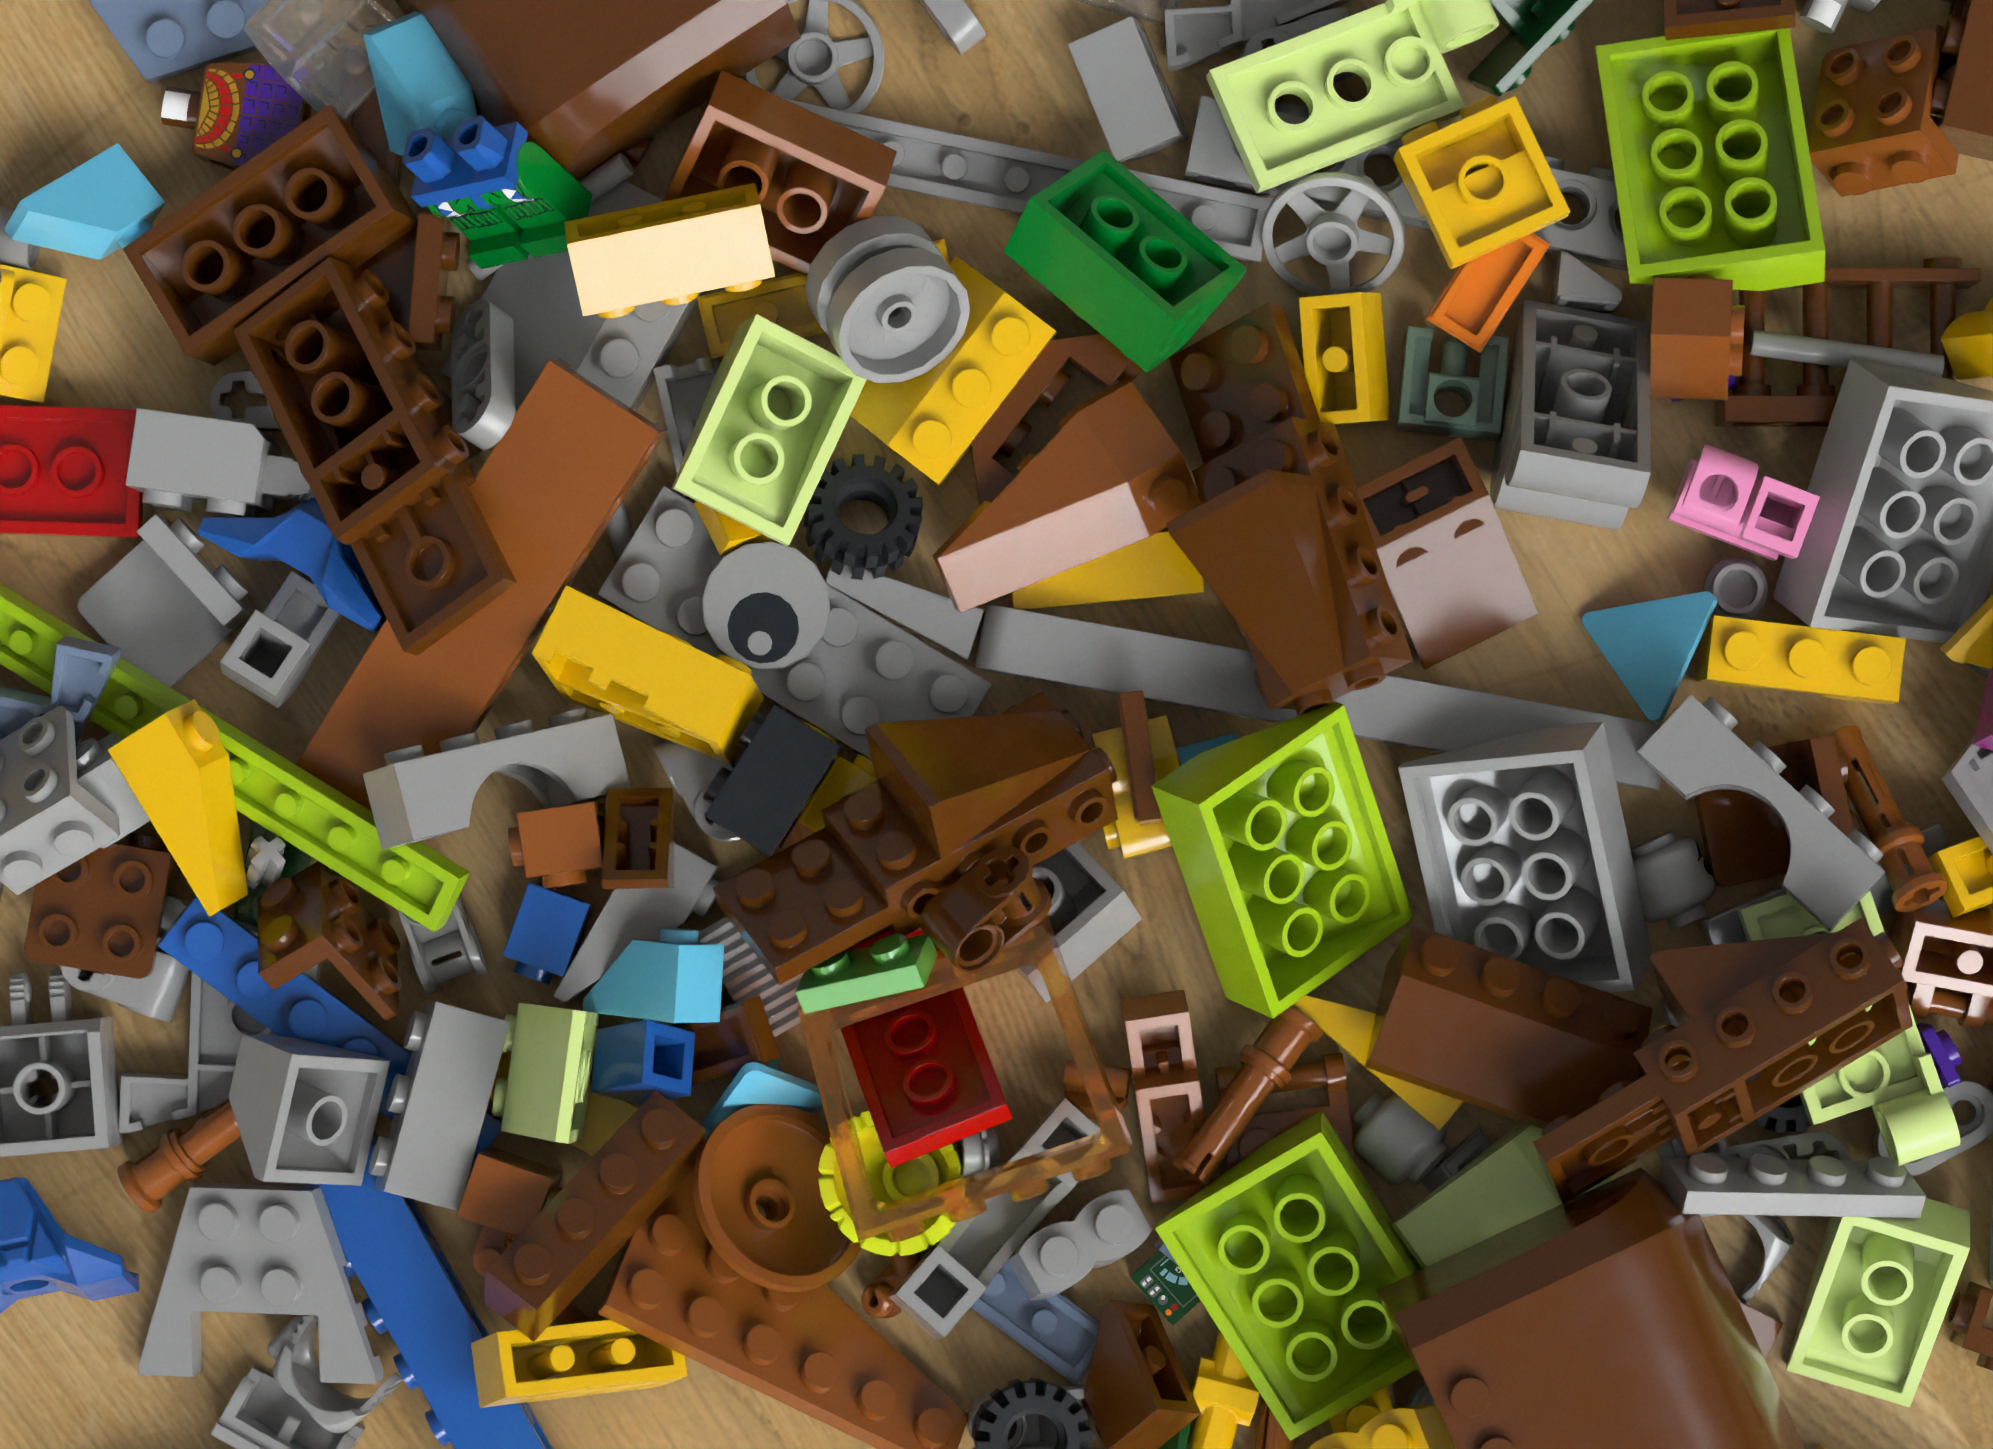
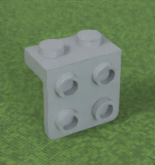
[77,514,254,688]
[0,706,120,895]

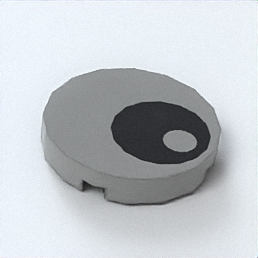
[702,542,830,670]

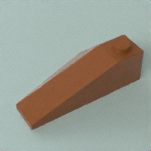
[932,379,1202,613]

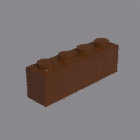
[484,1090,705,1342]

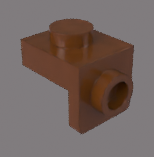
[1947,1281,1993,1371]

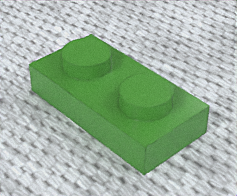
[795,934,938,1014]

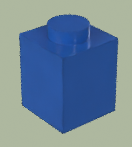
[503,883,594,984]
[591,1020,695,1105]

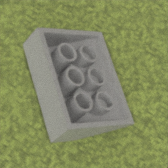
[440,181,704,413]
[1772,359,1993,643]
[1398,722,1653,992]

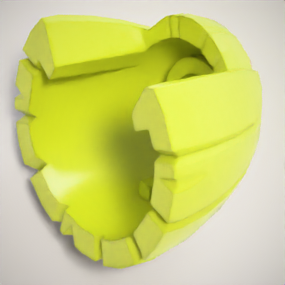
[818,1110,967,1256]

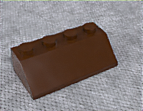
[123,104,418,366]
[1365,924,1653,1129]

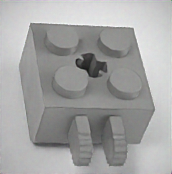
[126,408,315,518]
[0,970,123,1157]

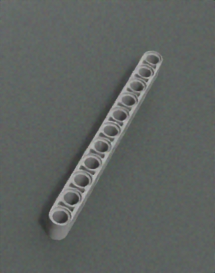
[974,605,1662,791]

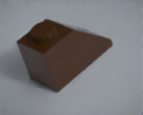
[1084,1300,1201,1449]

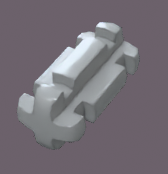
[244,836,286,890]

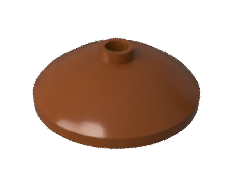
[693,1104,862,1292]

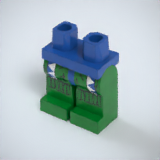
[402,116,593,269]

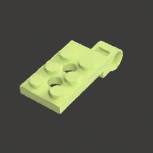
[1206,0,1499,194]
[1737,890,1960,1166]

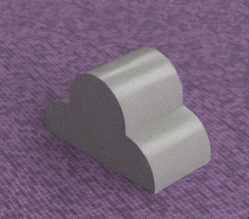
[1490,299,1651,530]

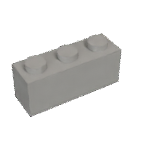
[369,1001,510,1211]

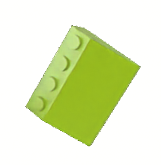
[1595,28,1825,291]
[1151,702,1414,1018]
[1155,1110,1422,1441]

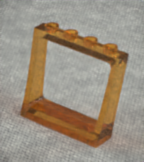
[797,915,1133,1242]

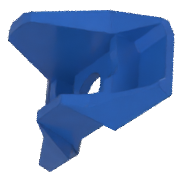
[198,497,387,632]
[0,1177,139,1314]

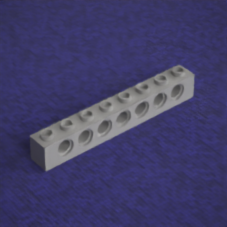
[1183,96,1628,271]

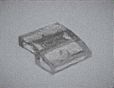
[243,0,397,120]

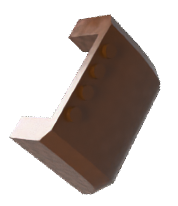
[395,0,801,181]
[1376,1167,1804,1449]

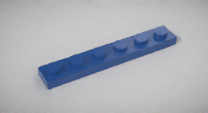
[158,894,502,1171]

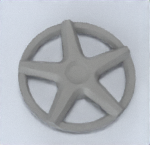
[744,0,885,114]
[1261,172,1405,296]

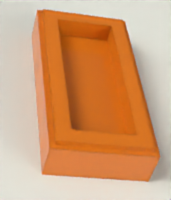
[1425,233,1550,353]

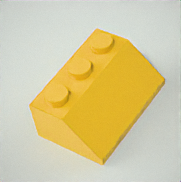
[850,256,1057,485]

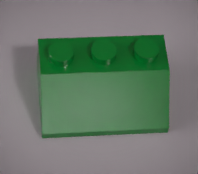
[1003,150,1247,372]

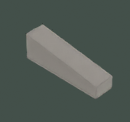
[825,563,984,661]

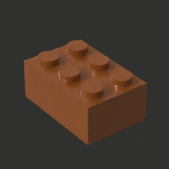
[662,70,897,275]

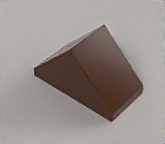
[602,788,674,889]

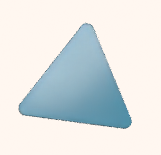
[1582,591,1717,723]
[701,1058,837,1138]

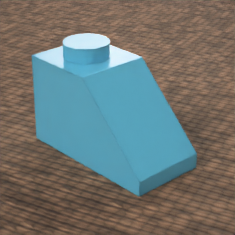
[363,11,478,156]
[4,143,166,260]
[583,928,724,1023]

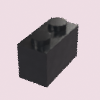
[703,705,842,857]

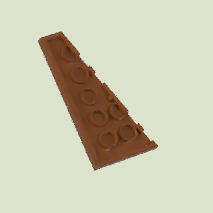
[597,1170,968,1449]

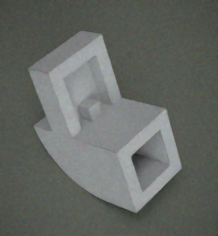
[220,571,343,708]

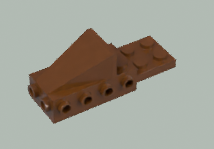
[233,257,517,656]
[1166,303,1413,716]
[713,692,1118,985]
[1533,918,1913,1204]

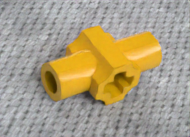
[1188,1330,1260,1449]

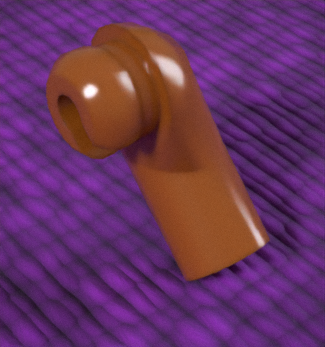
[861,1252,921,1318]

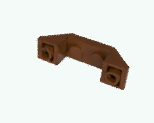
[971,334,1142,506]

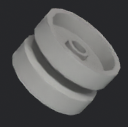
[805,216,970,383]

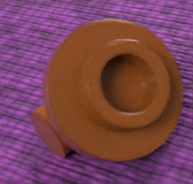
[1064,1060,1131,1120]

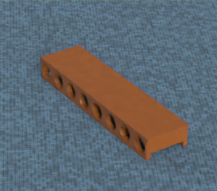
[295,359,668,811]

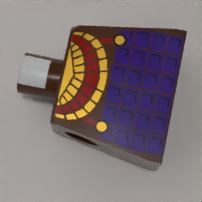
[161,61,318,171]

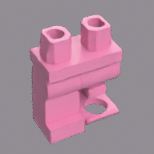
[1667,444,1820,561]

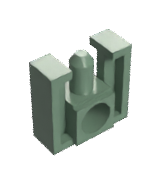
[1395,326,1510,442]

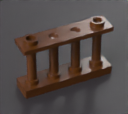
[1716,257,1981,427]

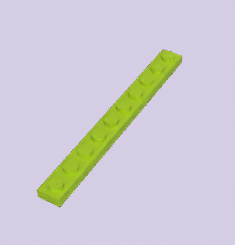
[0,583,470,932]

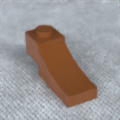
[1121,990,1213,1203]

